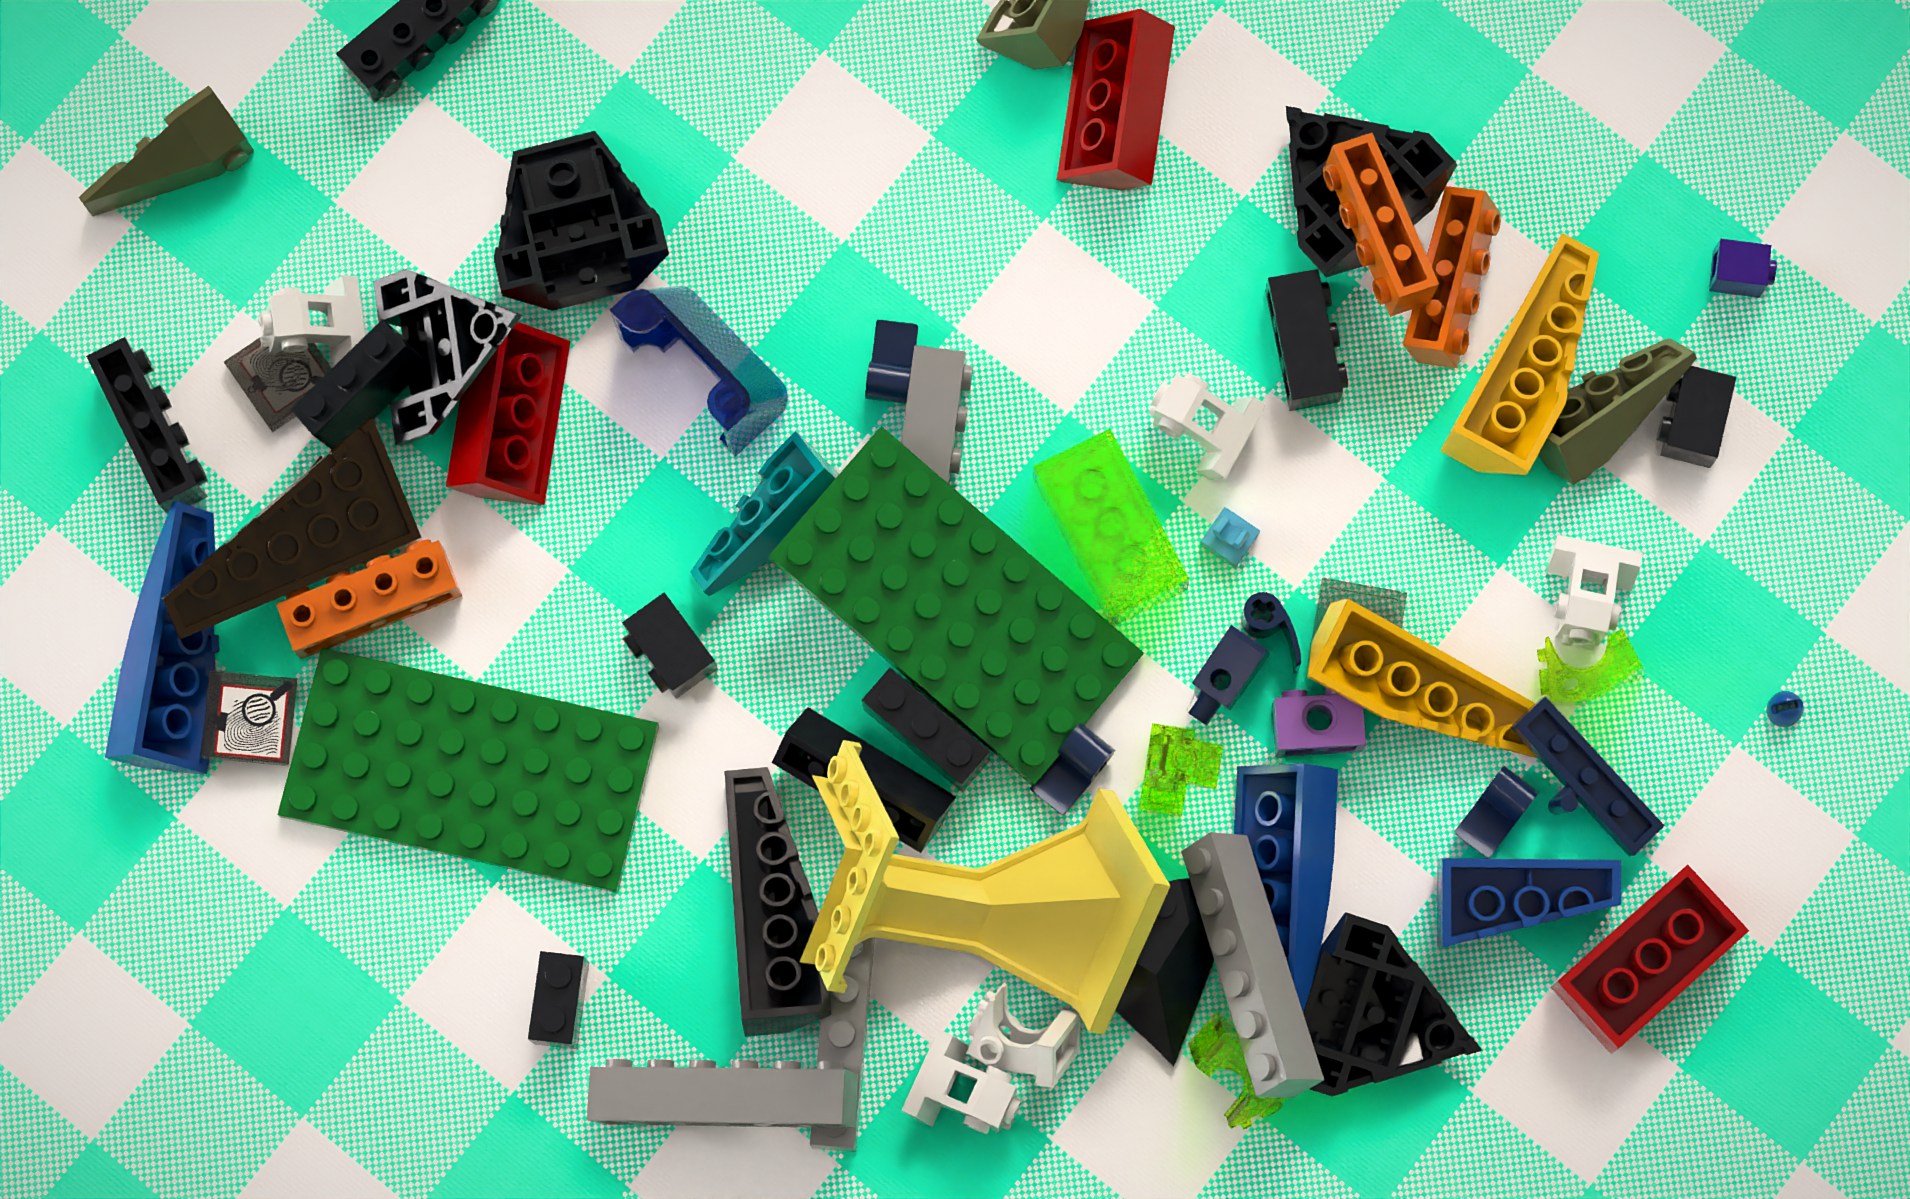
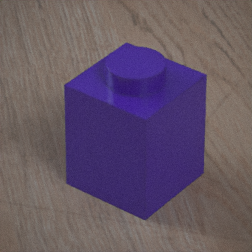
[1709,238,1777,298]

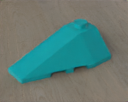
[690,431,839,596]

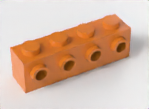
[1323,133,1439,317]
[1403,186,1501,369]
[276,539,462,660]

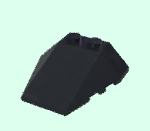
[494,131,669,311]

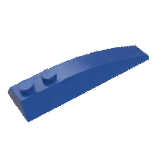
[105,501,221,775]
[1234,763,1338,1012]

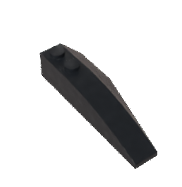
[724,767,832,1037]

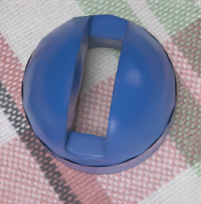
[1766,691,1804,727]

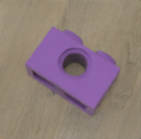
[1272,689,1366,757]

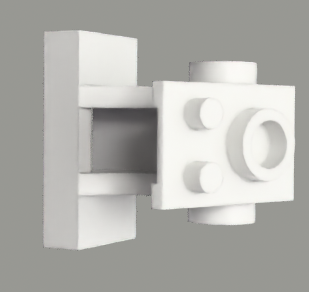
[258,275,365,367]
[1148,374,1267,480]
[1547,535,1643,651]
[966,983,1080,1088]
[901,1029,1023,1134]

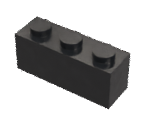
[1265,269,1348,411]
[290,319,429,450]
[861,668,991,793]

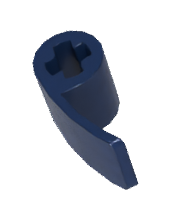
[865,320,918,404]
[1241,592,1301,674]
[1030,723,1116,815]
[1454,766,1539,858]

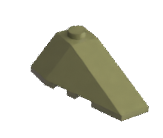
[976,0,1089,70]
[78,85,254,217]
[1538,338,1697,485]

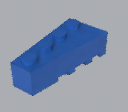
[1437,858,1621,948]

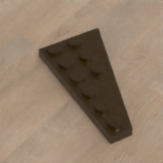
[161,417,422,639]

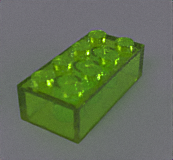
[1033,428,1190,626]

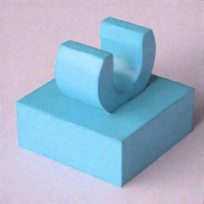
[1200,507,1260,569]

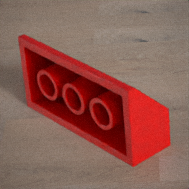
[1056,9,1175,191]
[446,322,571,506]

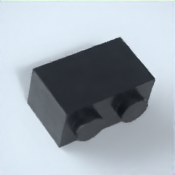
[1656,365,1737,468]
[622,592,718,699]
[528,951,590,1050]

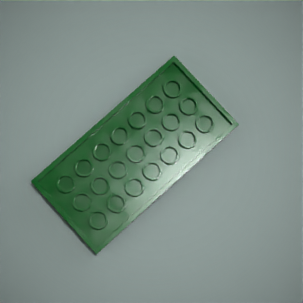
[767,426,1144,785]
[277,648,660,894]

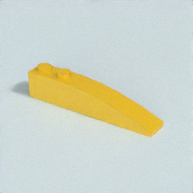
[1440,233,1599,475]
[1307,599,1539,759]

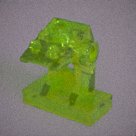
[1537,628,1645,706]
[1138,723,1223,817]
[1188,1011,1289,1130]

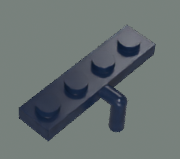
[1510,696,1665,857]

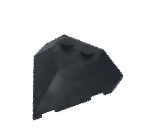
[1285,105,1457,278]
[373,269,522,446]
[1115,878,1214,1067]
[1303,912,1483,1097]

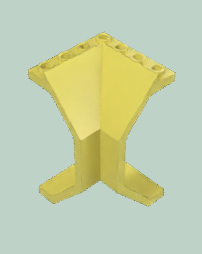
[800,740,1170,1034]

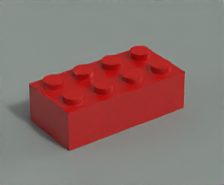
[1550,864,1749,1054]

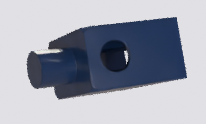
[1186,625,1270,726]

